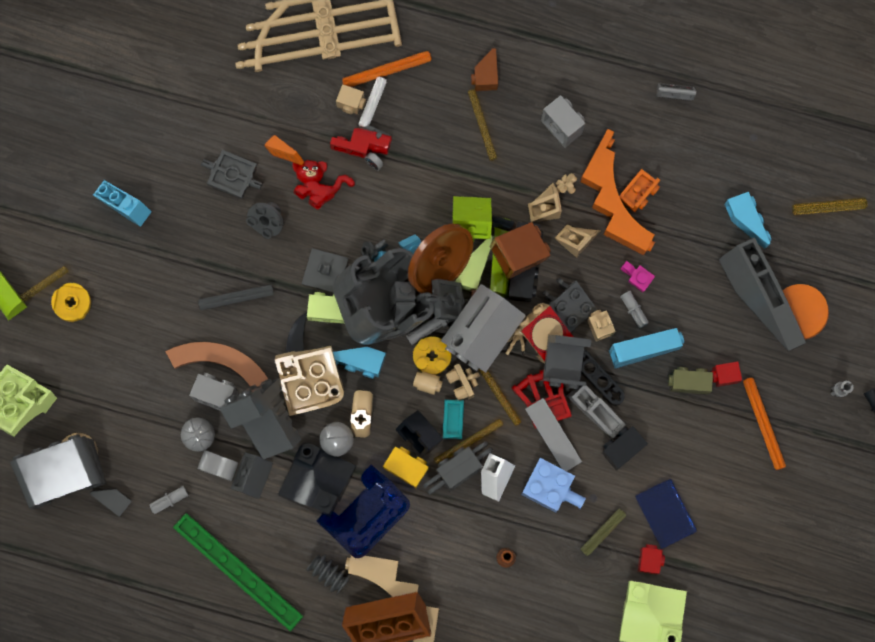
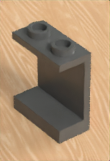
[543,334,591,389]

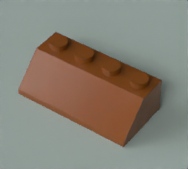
[342,592,431,642]

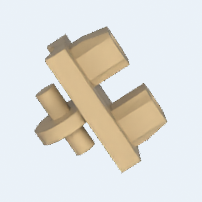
[446,364,480,400]

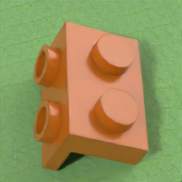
[619,169,661,212]

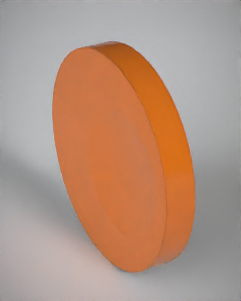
[782,284,829,340]

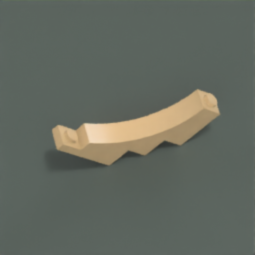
[345,554,439,642]

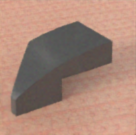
[89,488,132,517]

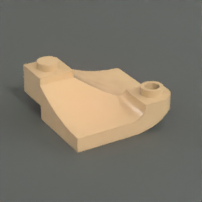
[275,346,344,416]

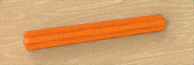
[342,51,431,87]
[743,378,786,470]

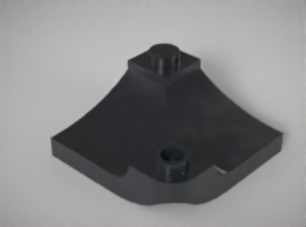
[278,443,357,518]

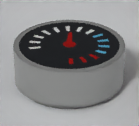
[365,153,383,171]

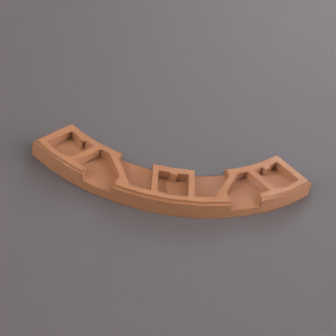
[165,342,268,387]

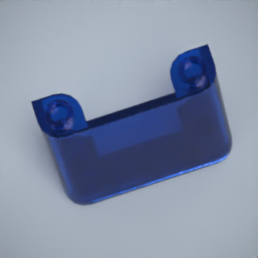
[316,465,410,559]

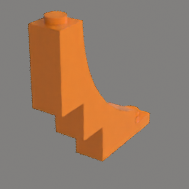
[580,129,655,255]

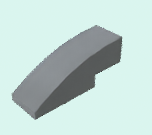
[567,385,626,439]

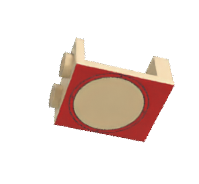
[516,303,573,364]

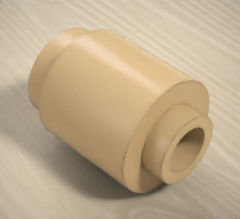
[413,371,443,395]

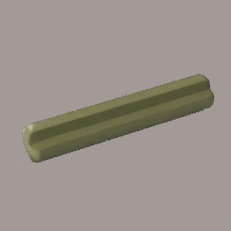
[581,509,626,556]

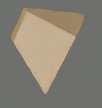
[528,183,562,222]
[555,224,601,258]

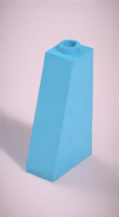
[609,328,684,369]

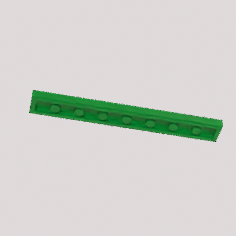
[173,513,304,632]

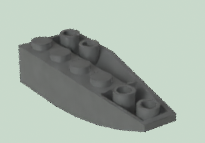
[719,237,806,352]

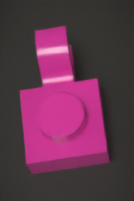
[620,261,655,292]

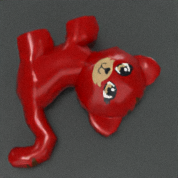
[292,160,355,210]

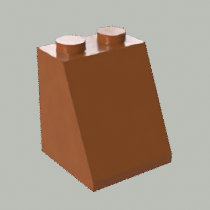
[490,222,551,280]

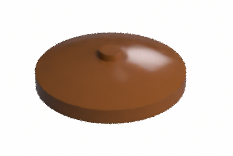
[408,224,473,294]

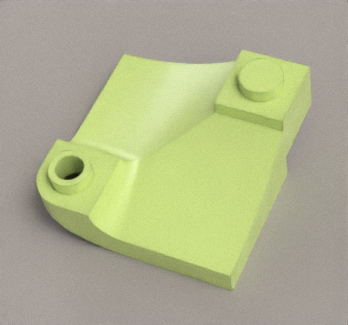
[0,365,57,437]
[619,581,687,642]

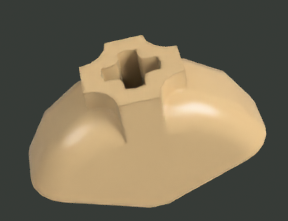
[351,390,373,438]

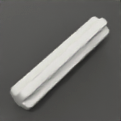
[359,77,386,129]

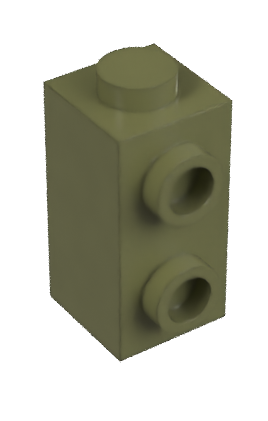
[668,367,713,394]

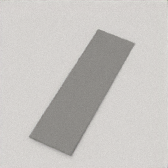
[525,398,582,471]

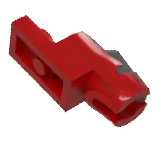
[330,126,392,158]

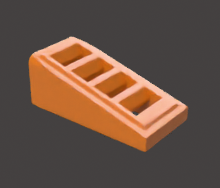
[265,135,304,165]

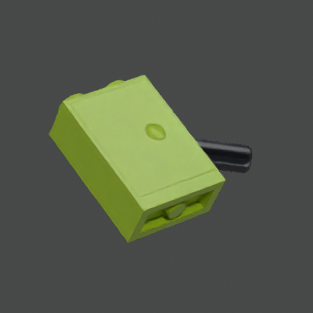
[452,196,516,242]

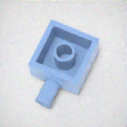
[521,458,586,513]

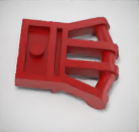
[511,369,572,429]

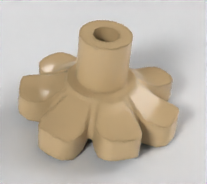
[556,174,577,194]

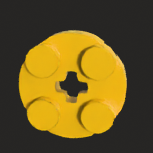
[51,283,91,322]
[413,337,451,375]

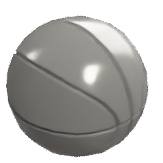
[180,417,215,452]
[319,422,354,456]

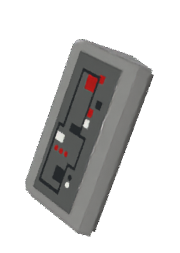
[656,83,696,100]

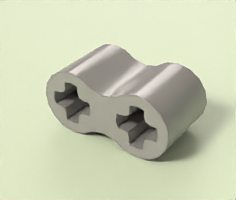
[197,450,239,481]

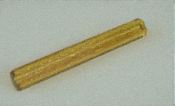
[792,198,867,215]

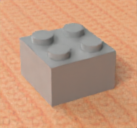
[541,95,585,148]
[189,373,239,411]

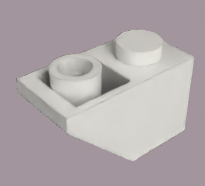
[481,453,515,501]

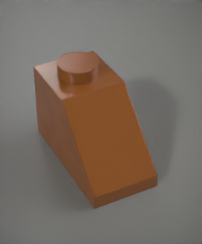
[471,48,498,91]

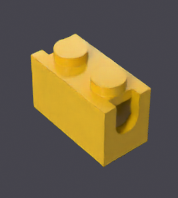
[383,446,429,488]

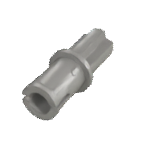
[620,291,648,328]
[831,381,853,397]
[150,486,189,514]

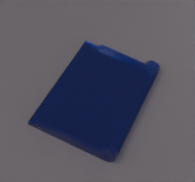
[635,479,697,549]

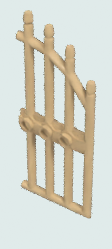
[235,0,402,72]

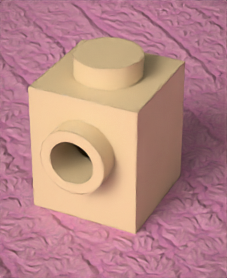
[336,84,366,114]

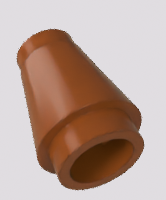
[496,548,516,568]

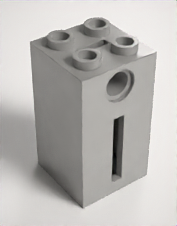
[441,284,526,373]

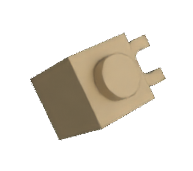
[587,310,616,342]

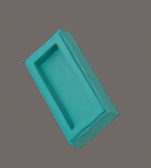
[443,400,464,440]

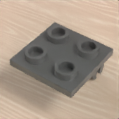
[542,278,597,333]

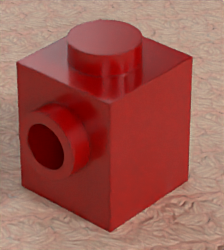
[638,544,665,574]

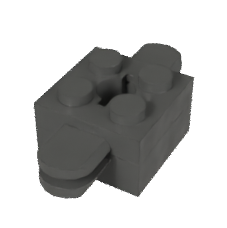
[423,441,493,495]

